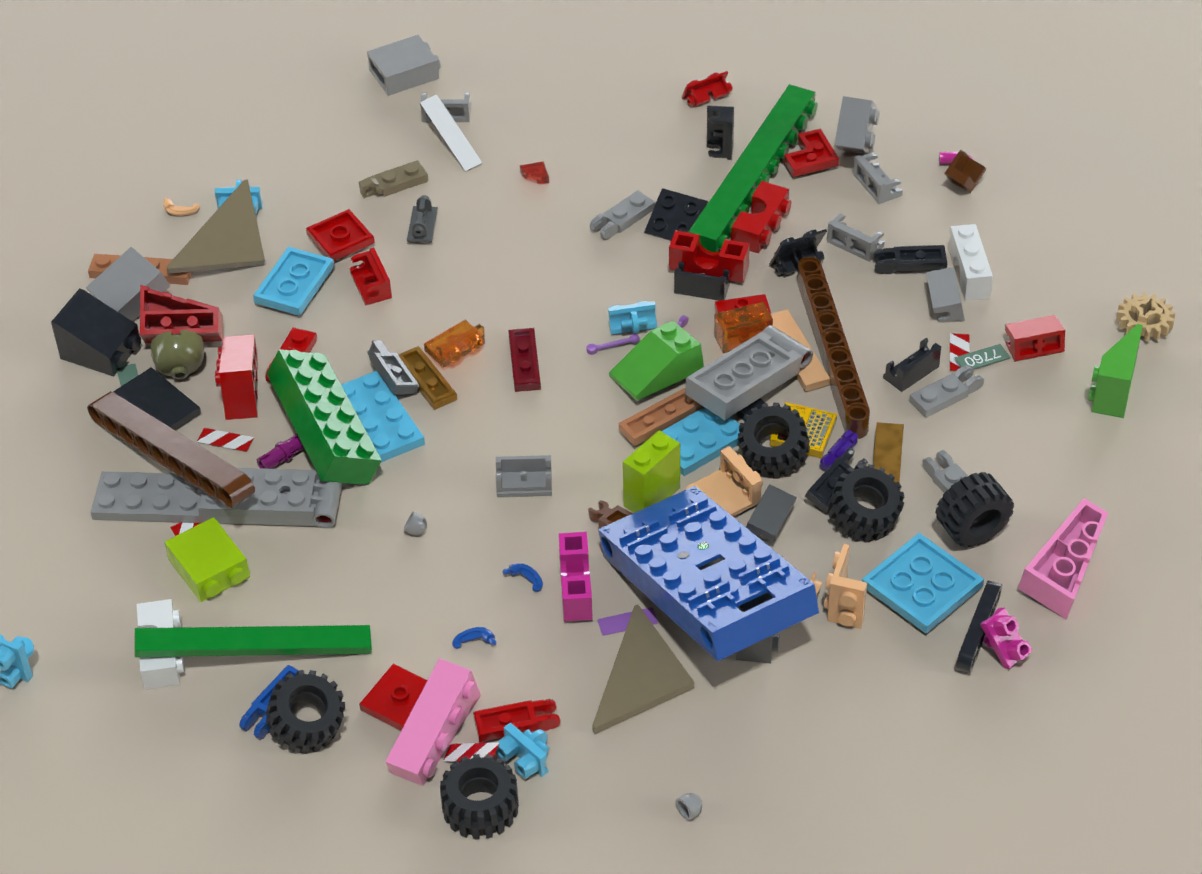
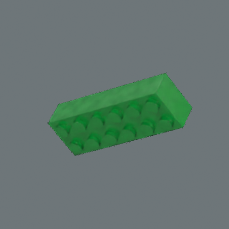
[266,349,382,485]

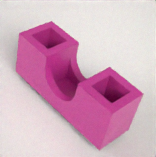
[558,532,593,621]

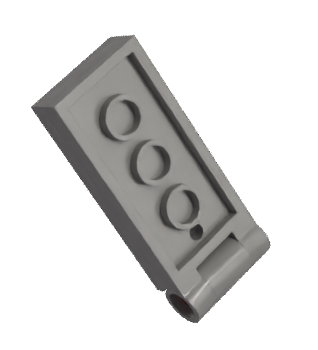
[685,325,813,420]

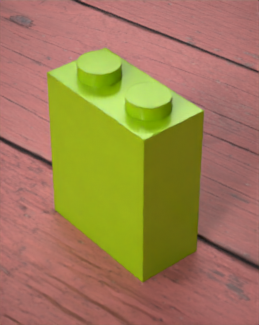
[622,430,680,513]
[164,517,250,602]

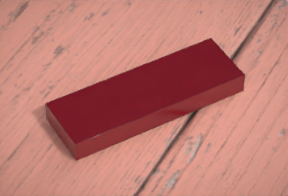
[508,328,541,392]

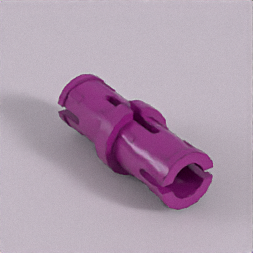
[257,433,304,469]

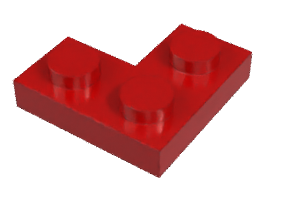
[784,128,839,177]

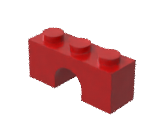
[731,181,792,254]
[669,230,750,283]

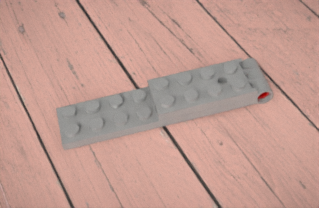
[90,468,342,528]

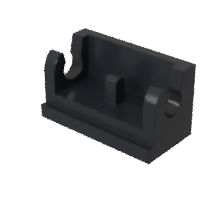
[707,106,734,160]
[674,262,730,301]
[883,338,941,392]

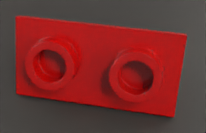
[681,71,733,107]

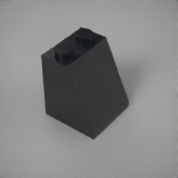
[51,288,141,377]

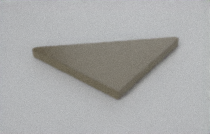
[167,179,265,274]
[592,604,694,734]

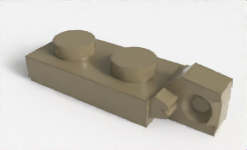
[359,160,428,198]

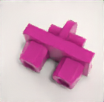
[980,608,1032,668]

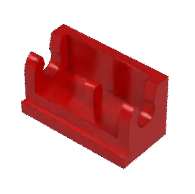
[349,247,392,306]
[1005,315,1065,361]

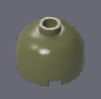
[151,330,204,379]

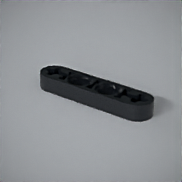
[956,580,1002,673]

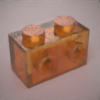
[714,302,773,354]

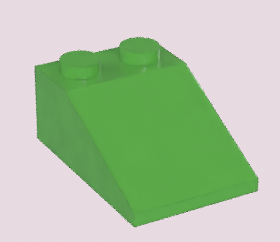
[609,321,704,400]
[1088,324,1143,418]

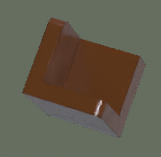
[944,150,986,193]

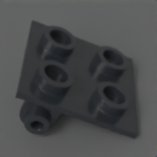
[644,188,708,241]
[769,229,827,276]

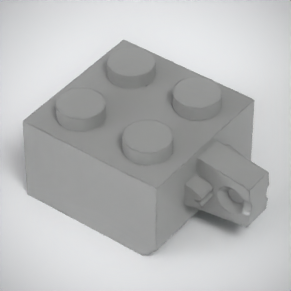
[834,96,880,154]

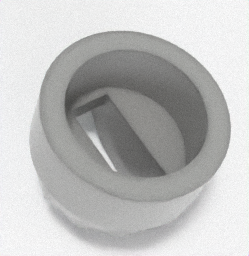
[404,511,427,536]
[676,793,702,820]

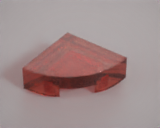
[520,161,549,184]

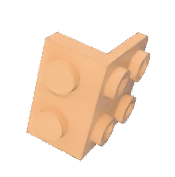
[686,446,763,517]
[824,544,867,629]

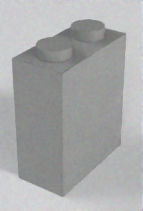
[367,35,441,96]
[86,247,170,321]

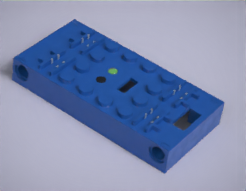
[598,486,819,661]

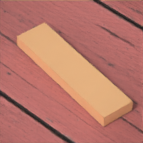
[764,309,830,392]

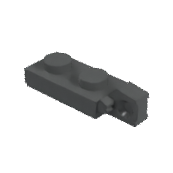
[367,340,419,395]

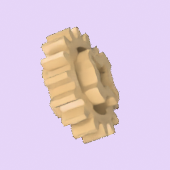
[1116,292,1175,341]

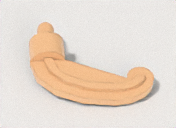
[163,198,200,216]

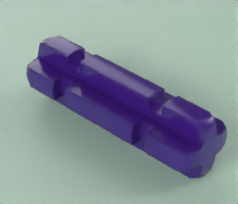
[820,430,858,471]

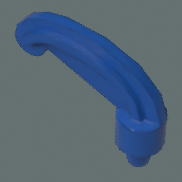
[503,563,543,592]
[452,627,497,649]

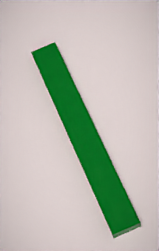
[135,625,372,657]

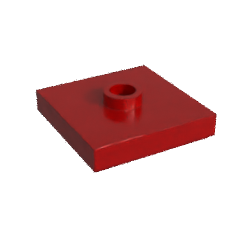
[306,209,375,261]
[359,663,428,731]

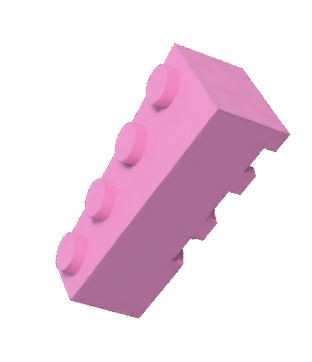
[1018,498,1108,619]
[385,658,481,786]

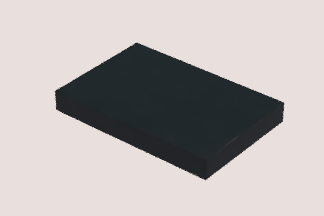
[113,367,201,431]

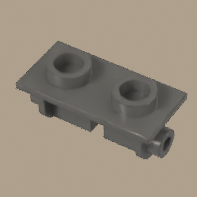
[407,195,438,242]

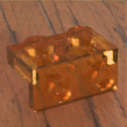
[424,319,485,368]

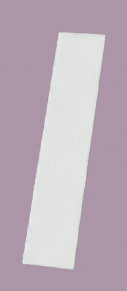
[420,94,482,171]

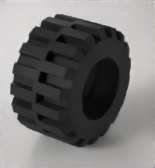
[738,402,810,478]
[828,464,904,542]
[935,472,1014,547]
[265,670,345,753]
[440,754,519,839]

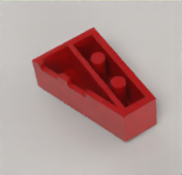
[215,334,258,420]

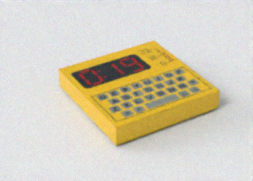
[770,402,837,458]

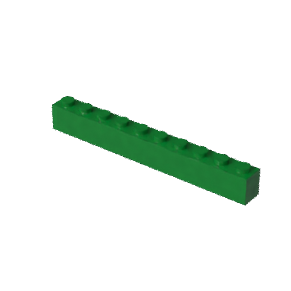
[689,84,818,252]

